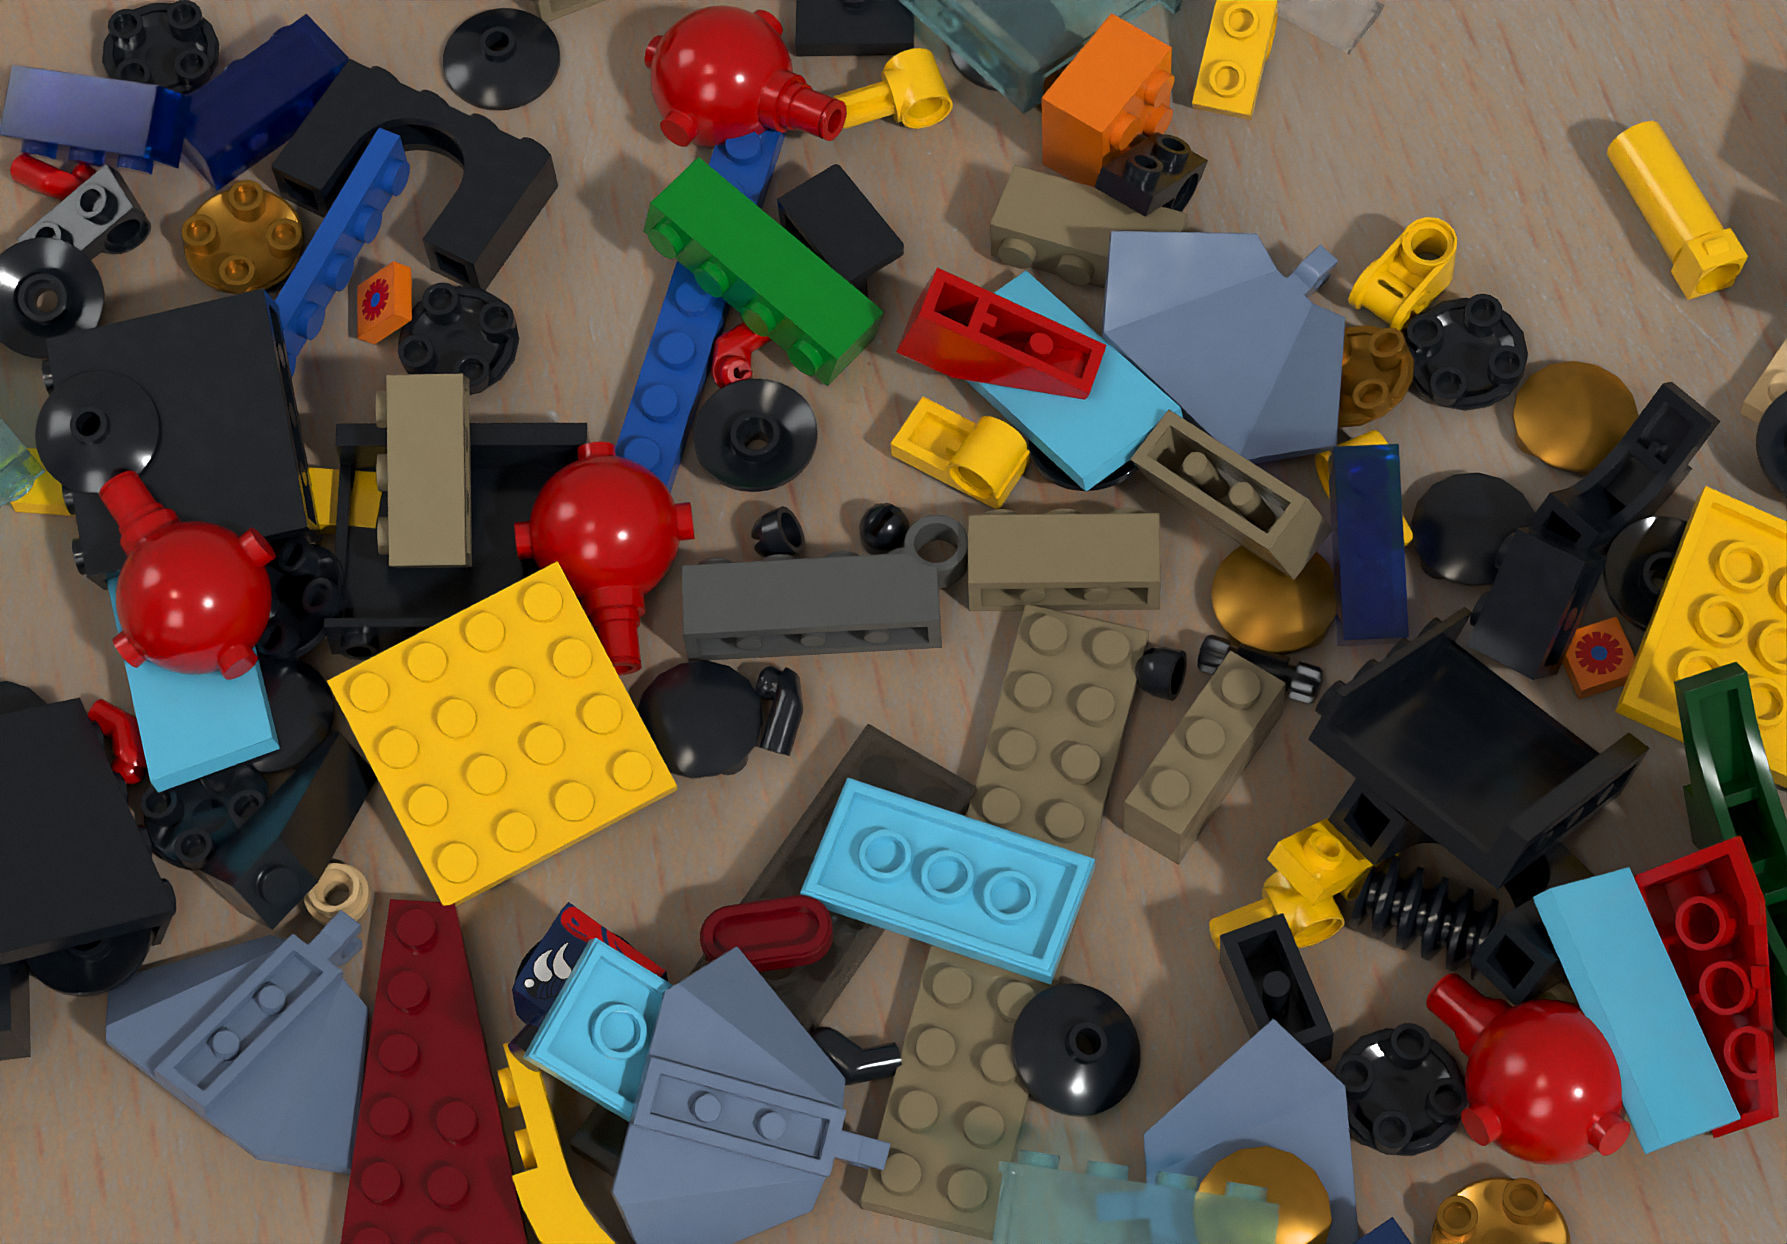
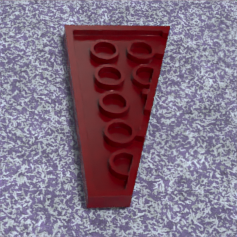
[340,899,529,1244]

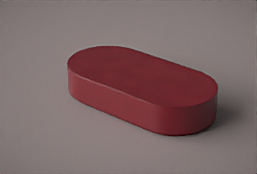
[700,895,834,972]

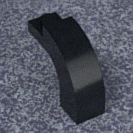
[1525,382,1720,557]

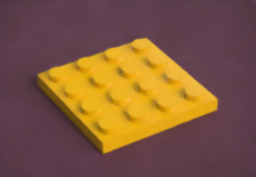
[1615,486,1787,788]
[327,561,678,907]

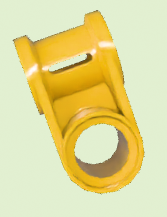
[1348,217,1457,336]

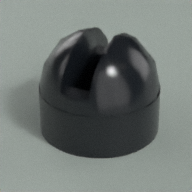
[859,503,910,555]
[751,506,805,558]
[1135,646,1187,701]

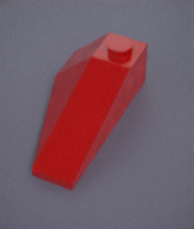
[1634,836,1779,1138]

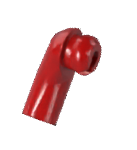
[10,154,97,201]
[711,322,772,389]
[87,699,147,784]

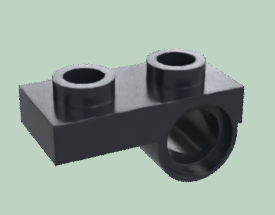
[1094,132,1208,217]
[17,164,151,260]

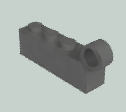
[682,515,968,662]

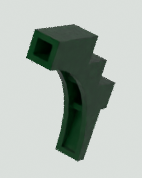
[1674,662,1787,1038]

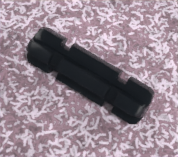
[1197,635,1324,704]

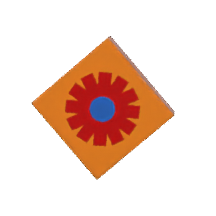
[357,261,412,345]
[1562,616,1635,700]

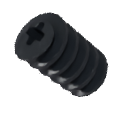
[1349,855,1499,980]

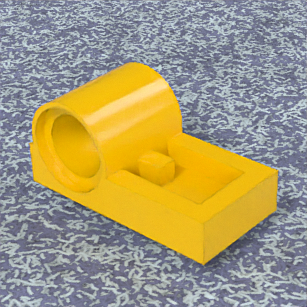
[1192,0,1278,120]
[890,396,1030,509]
[1267,817,1400,906]

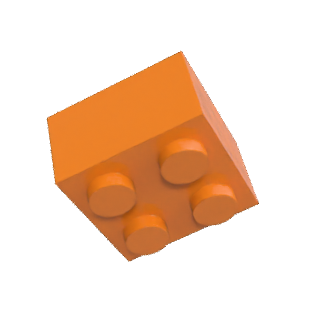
[1041,13,1175,187]

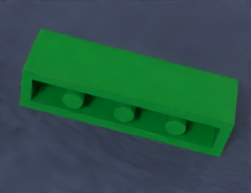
[643,157,884,387]

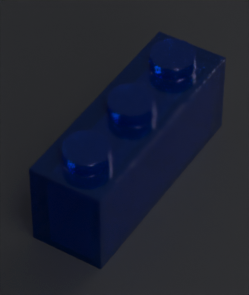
[163,14,349,191]
[0,65,192,175]
[1328,444,1409,646]

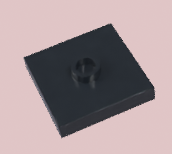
[795,0,915,57]

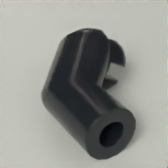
[756,666,803,756]
[809,1027,902,1086]

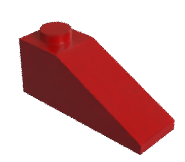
[896,267,1107,400]

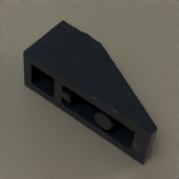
[200,730,377,930]

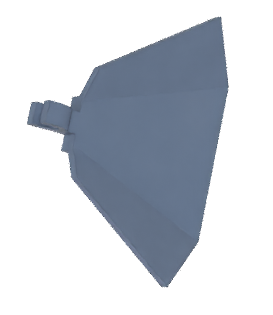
[1102,231,1346,464]
[106,910,369,1175]
[611,947,891,1244]
[1096,1019,1359,1244]

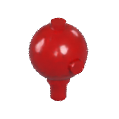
[644,5,847,149]
[514,442,695,676]
[99,471,276,680]
[1426,973,1630,1165]

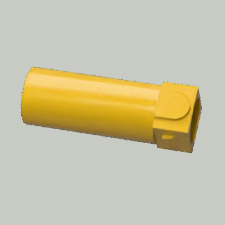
[1607,121,1748,300]

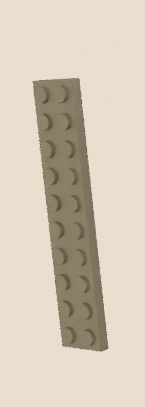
[860,604,1149,1241]

